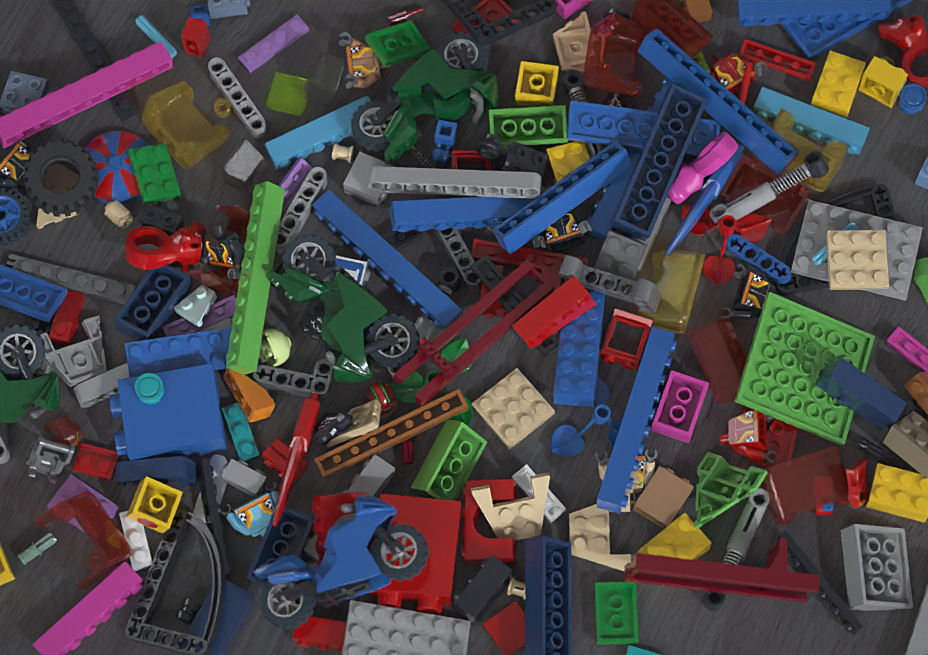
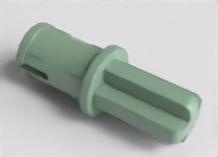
[18,533,56,565]

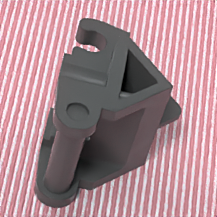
[26,436,75,484]

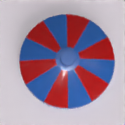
[79,131,148,204]

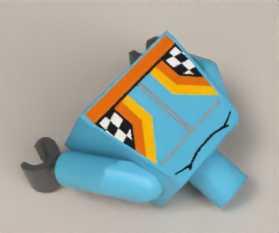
[220,482,279,538]

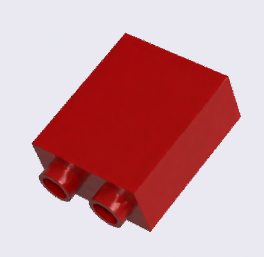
[369,494,462,614]

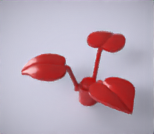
[682,205,771,286]

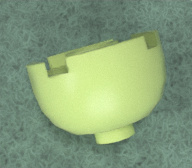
[259,328,291,367]

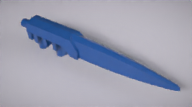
[665,144,744,256]

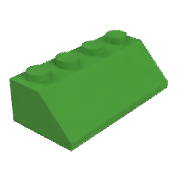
[489,105,568,146]
[410,419,487,501]

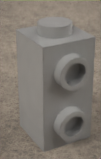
[221,459,268,498]

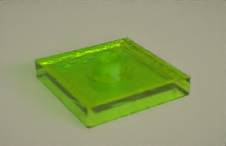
[266,72,313,116]

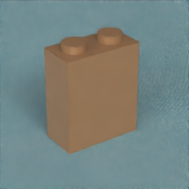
[633,466,694,529]

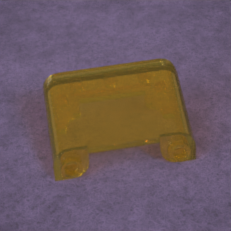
[142,80,231,169]
[771,108,849,192]
[637,249,706,335]

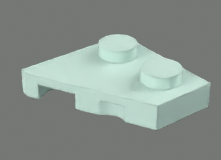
[174,284,217,328]

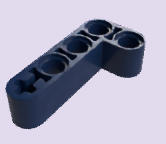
[115,456,197,486]

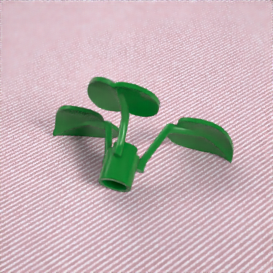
[388,339,473,427]

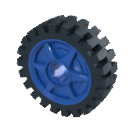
[0,188,31,247]

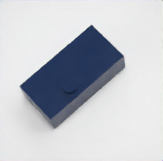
[115,265,191,341]
[815,358,907,430]
[181,580,257,655]

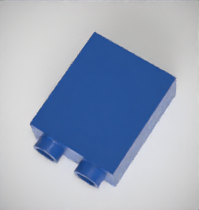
[110,364,227,461]

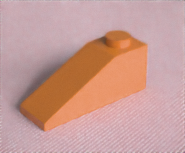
[223,368,275,423]

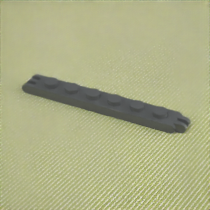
[6,254,137,304]

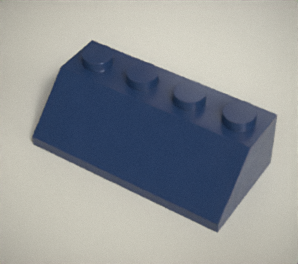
[246,507,315,588]

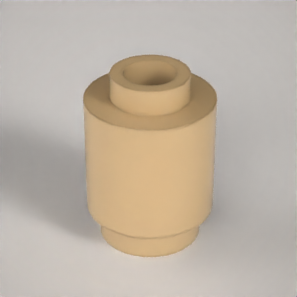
[105,200,133,228]

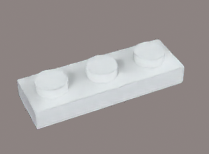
[511,464,566,523]
[119,511,152,571]

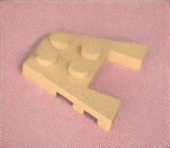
[471,473,550,540]
[569,493,632,571]

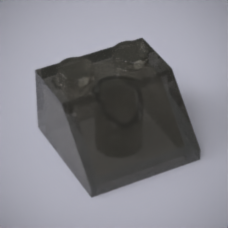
[220,137,266,194]

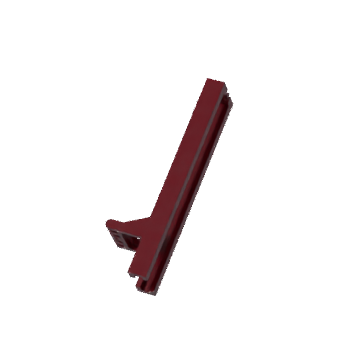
[394,259,555,407]
[625,537,819,603]

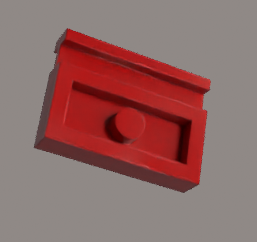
[73,443,120,481]

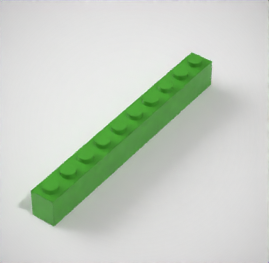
[226,181,285,375]

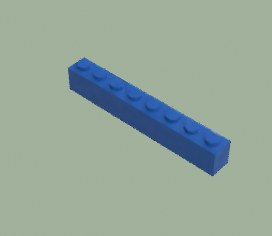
[736,0,891,27]
[493,141,632,254]
[389,194,541,232]

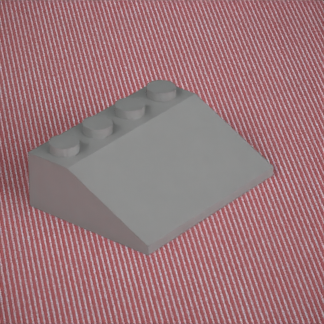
[841,524,913,611]

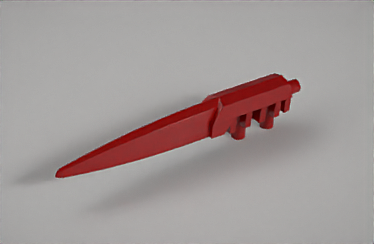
[273,392,321,527]

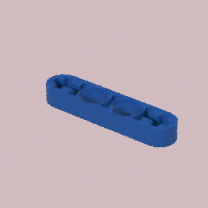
[726,234,791,284]

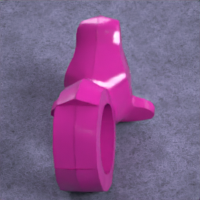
[667,132,739,204]

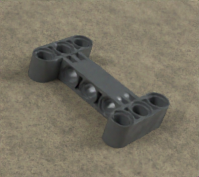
[558,255,662,314]

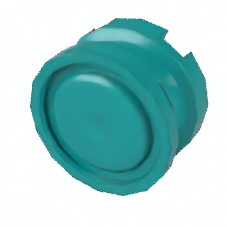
[134,373,165,404]

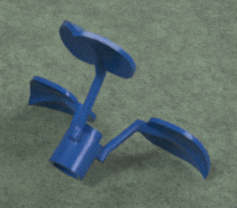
[551,376,644,457]

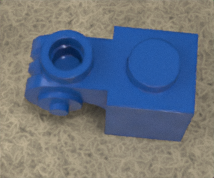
[432,120,458,164]

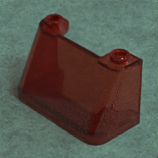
[582,12,649,98]
[720,154,814,234]
[760,446,850,526]

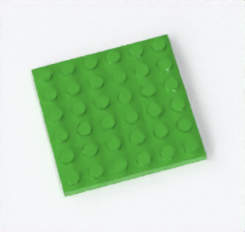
[734,292,875,445]

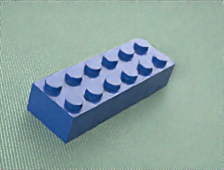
[553,289,605,407]

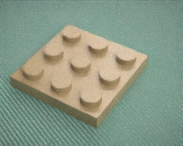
[826,230,889,290]
[471,368,555,450]

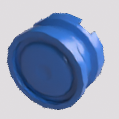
[898,84,927,114]

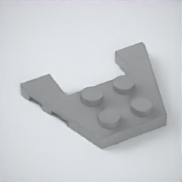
[30,315,107,387]

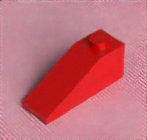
[49,290,86,347]

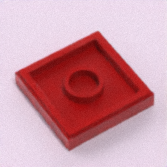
[483,601,525,655]

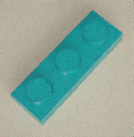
[222,403,260,462]

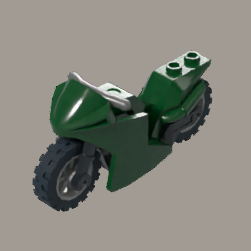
[351,32,499,165]
[268,234,420,383]
[0,323,61,423]

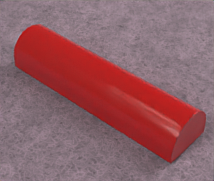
[738,39,817,82]

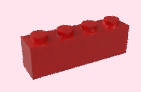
[293,616,346,654]

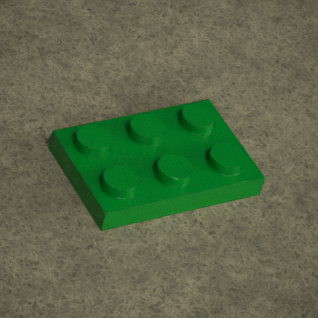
[365,21,431,67]
[128,143,181,204]
[595,582,639,645]

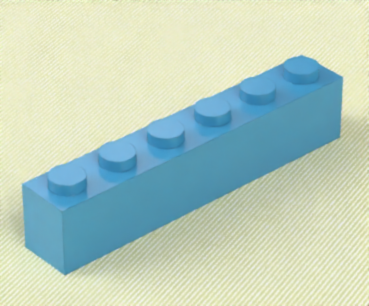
[753,87,870,155]
[265,95,374,170]

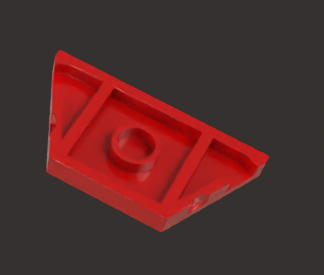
[846,458,869,507]

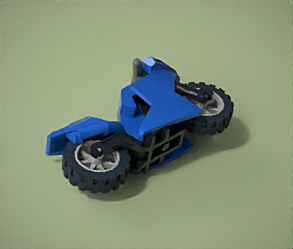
[254,494,429,629]

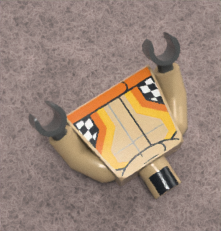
[595,447,657,504]

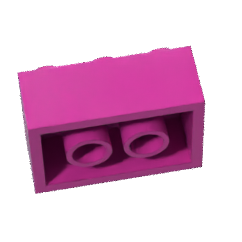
[651,370,709,444]

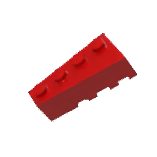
[512,276,596,349]

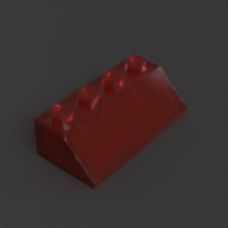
[631,0,713,59]
[687,319,747,403]

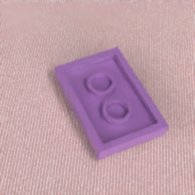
[47,474,120,541]

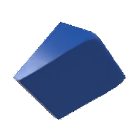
[190,4,210,26]

